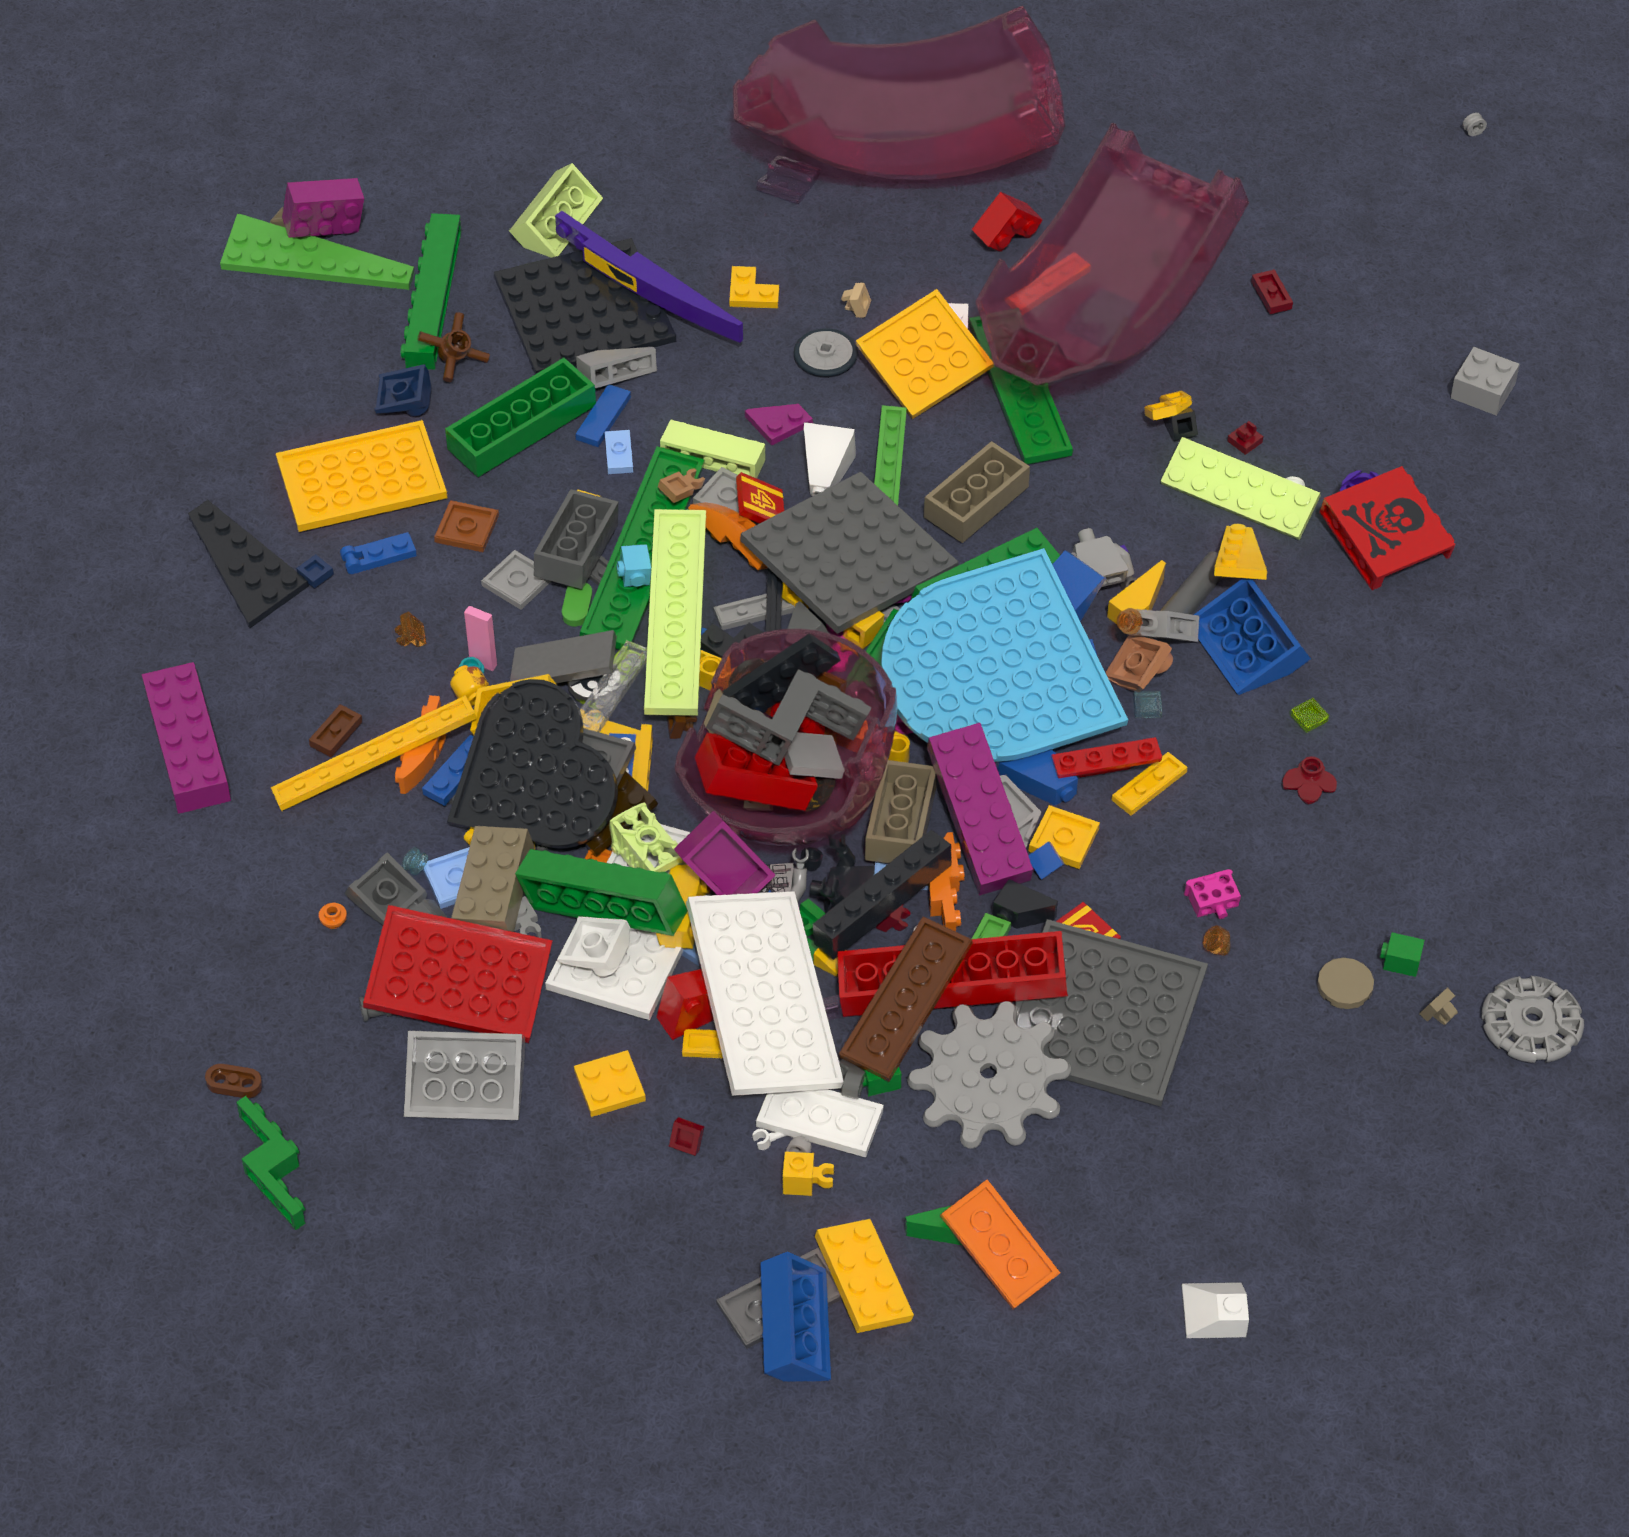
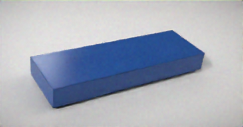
[576,384,631,447]

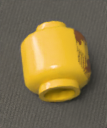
[450,665,489,706]

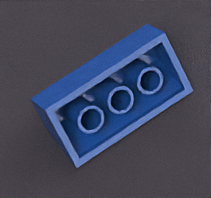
[760,1252,831,1382]

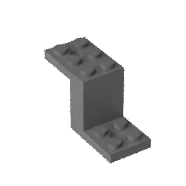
[706,669,872,766]

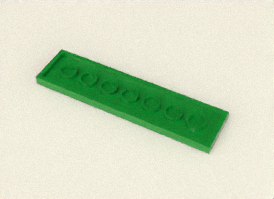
[969,309,1073,464]

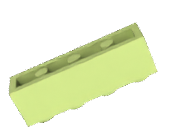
[660,420,765,478]

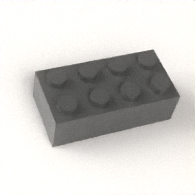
[534,489,619,589]

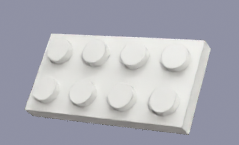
[756,1089,884,1157]

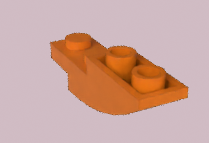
[688,502,768,570]
[395,695,447,794]
[929,832,964,932]

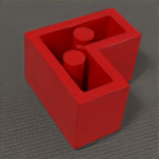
[972,192,1043,252]

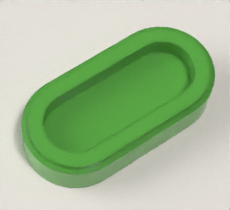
[562,583,593,627]

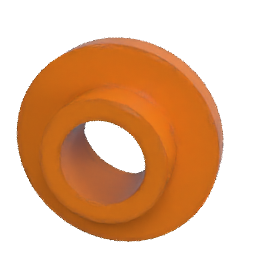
[319,903,347,929]

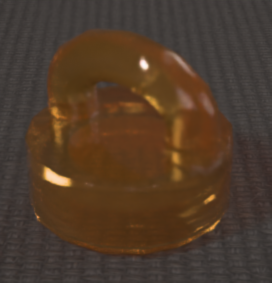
[1203,925,1231,956]

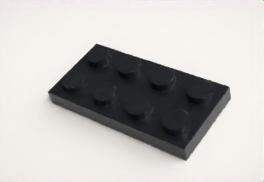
[722,633,841,713]

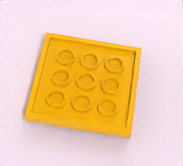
[856,289,994,419]

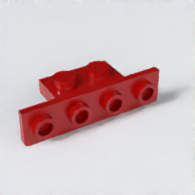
[1051,737,1162,778]

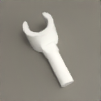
[752,1129,787,1150]

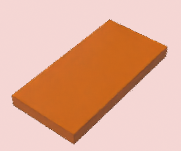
[940,1179,1060,1310]

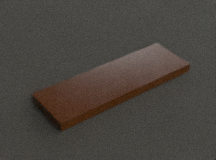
[839,916,973,1082]

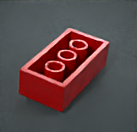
[695,733,818,811]

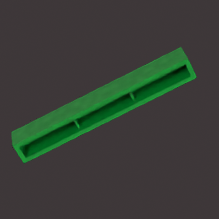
[401,213,462,370]

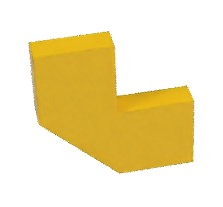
[1144,391,1192,421]

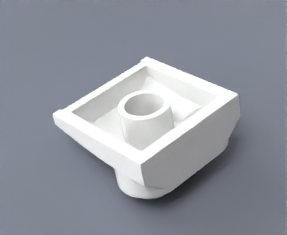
[557,917,630,976]

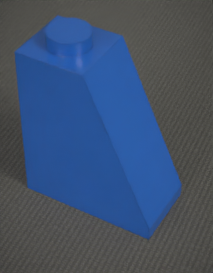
[996,749,1078,806]

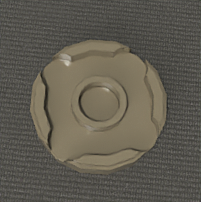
[1317,958,1374,1009]

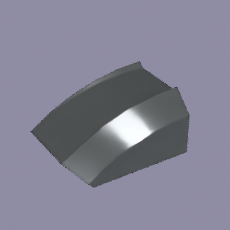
[345,852,427,925]

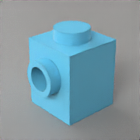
[617,544,651,587]

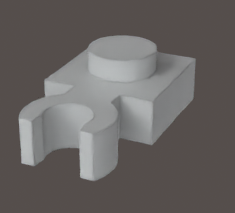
[514,896,542,938]

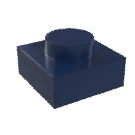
[296,554,334,588]

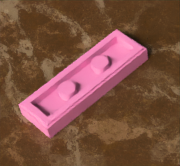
[464,606,497,671]

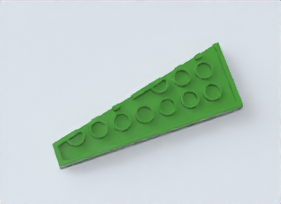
[220,214,414,290]

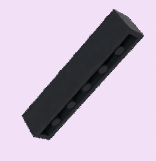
[813,830,952,960]

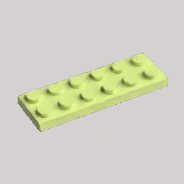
[1161,437,1321,540]

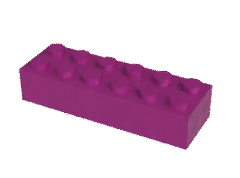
[142,662,231,814]
[927,722,1033,895]

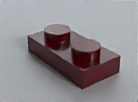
[1251,269,1293,314]

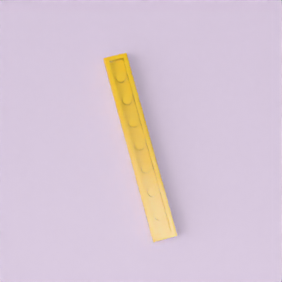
[271,695,477,811]

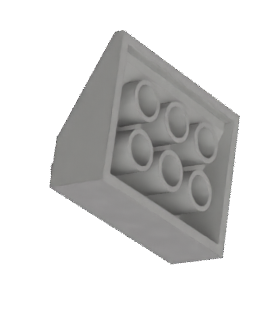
[404,1031,525,1120]

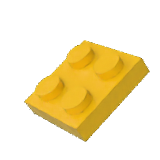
[1029,805,1100,869]
[574,1050,646,1117]

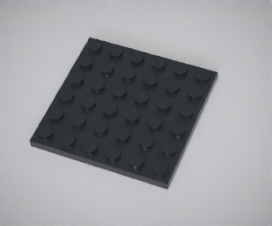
[494,238,677,374]

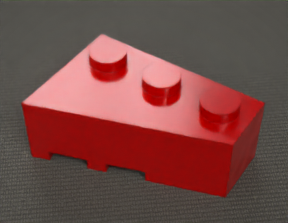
[657,969,714,1040]

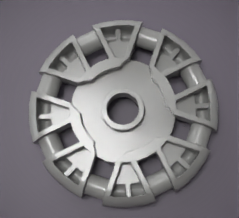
[1482,976,1584,1063]

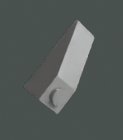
[576,347,657,388]

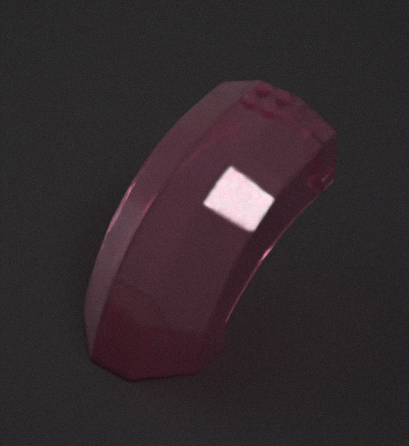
[733,6,1065,180]
[975,123,1249,387]

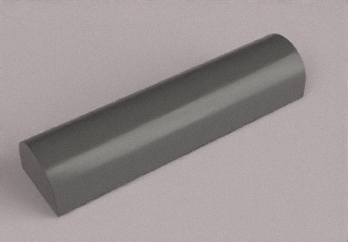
[1160,551,1223,615]

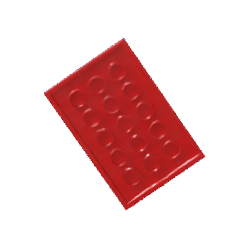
[363,905,553,1043]

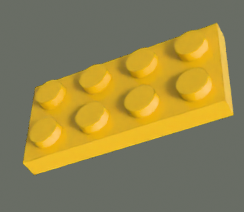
[815,1219,914,1333]

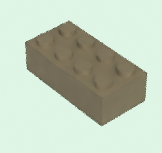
[924,441,1030,543]
[865,760,937,863]
[451,826,535,932]

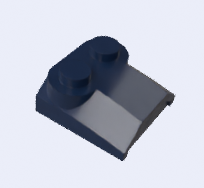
[375,364,431,416]

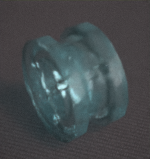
[402,847,428,875]

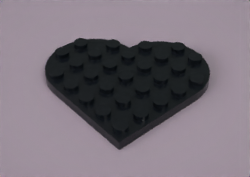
[447,679,618,848]

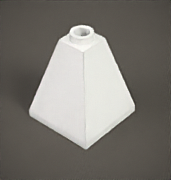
[804,423,856,496]

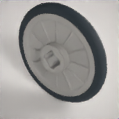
[794,328,858,377]

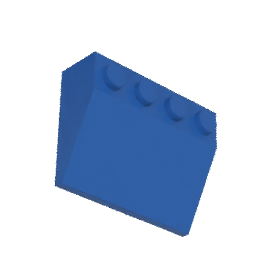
[1194,578,1311,695]

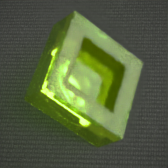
[1291,698,1329,733]

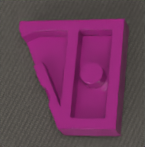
[745,404,813,446]

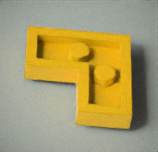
[729,266,779,308]

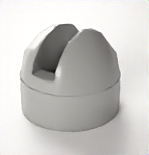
[786,1136,812,1153]

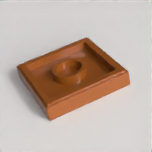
[434,500,499,552]

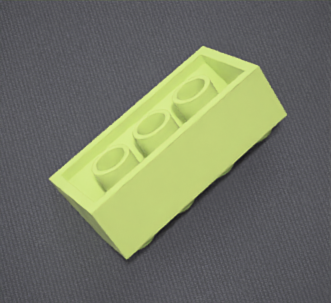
[509,163,603,258]

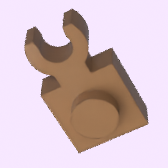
[658,469,705,503]

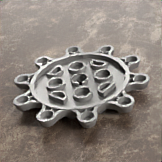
[907,1001,1071,1148]

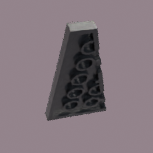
[188,500,309,629]

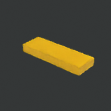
[1112,752,1187,816]

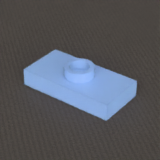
[605,430,633,474]

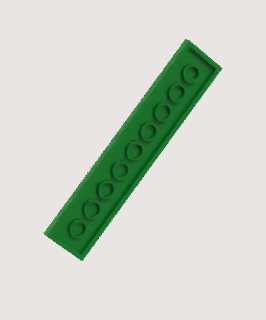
[580,446,705,650]

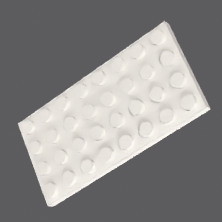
[545,819,713,1020]
[686,891,844,1096]

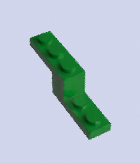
[236,1096,305,1230]

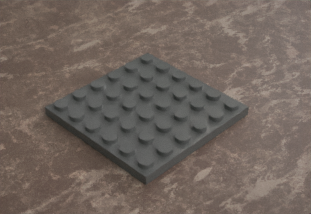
[740,472,959,634]
[1015,919,1208,1107]

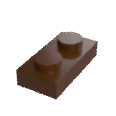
[309,704,363,757]

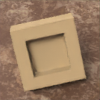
[841,283,871,318]

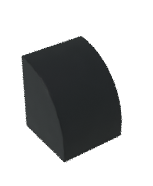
[1163,407,1198,440]

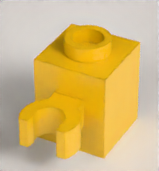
[783,1152,834,1196]

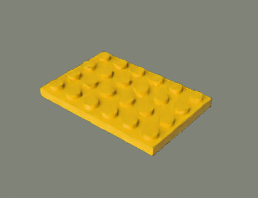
[276,420,447,532]

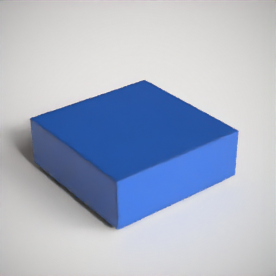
[1028,841,1065,880]

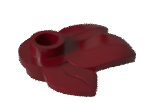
[1282,756,1337,804]

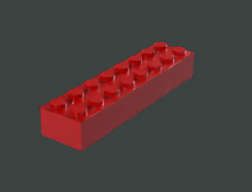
[837,931,1068,1017]

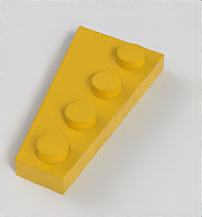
[1214,524,1267,580]

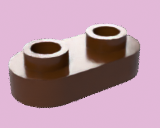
[205,1064,263,1098]

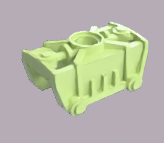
[610,802,687,872]

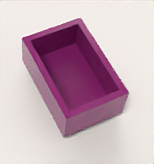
[282,178,364,238]
[674,811,776,895]

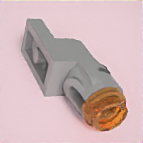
[1117,608,1199,642]

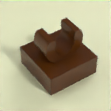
[667,715,697,739]

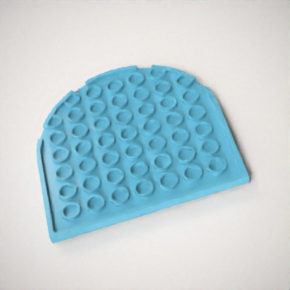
[881,548,1128,762]

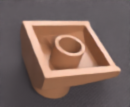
[1105,635,1173,692]

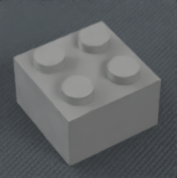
[1451,347,1520,416]

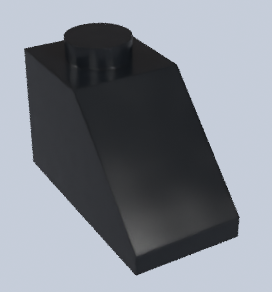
[993,879,1058,929]

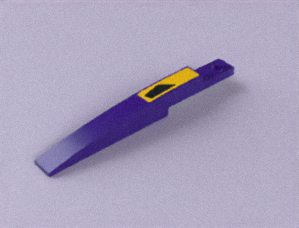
[555,211,743,343]

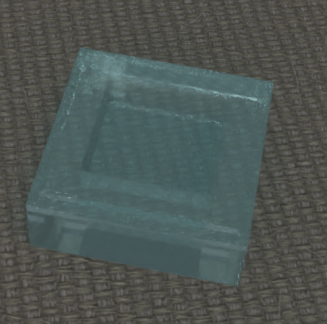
[1134,691,1162,718]

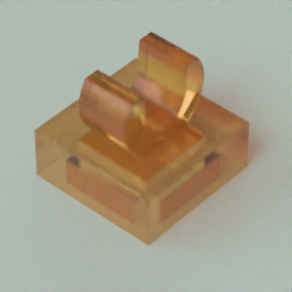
[394,611,426,647]

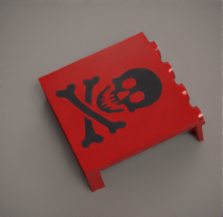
[1319,466,1455,590]

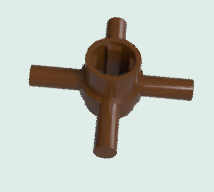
[417,312,490,382]

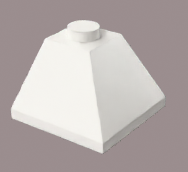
[1182,1283,1249,1338]

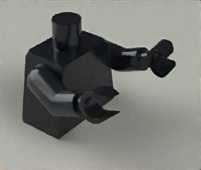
[810,834,875,913]

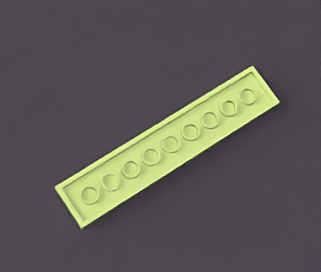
[644,509,706,715]

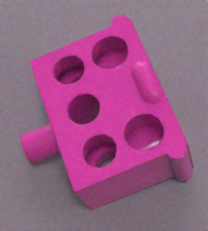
[1184,869,1241,919]

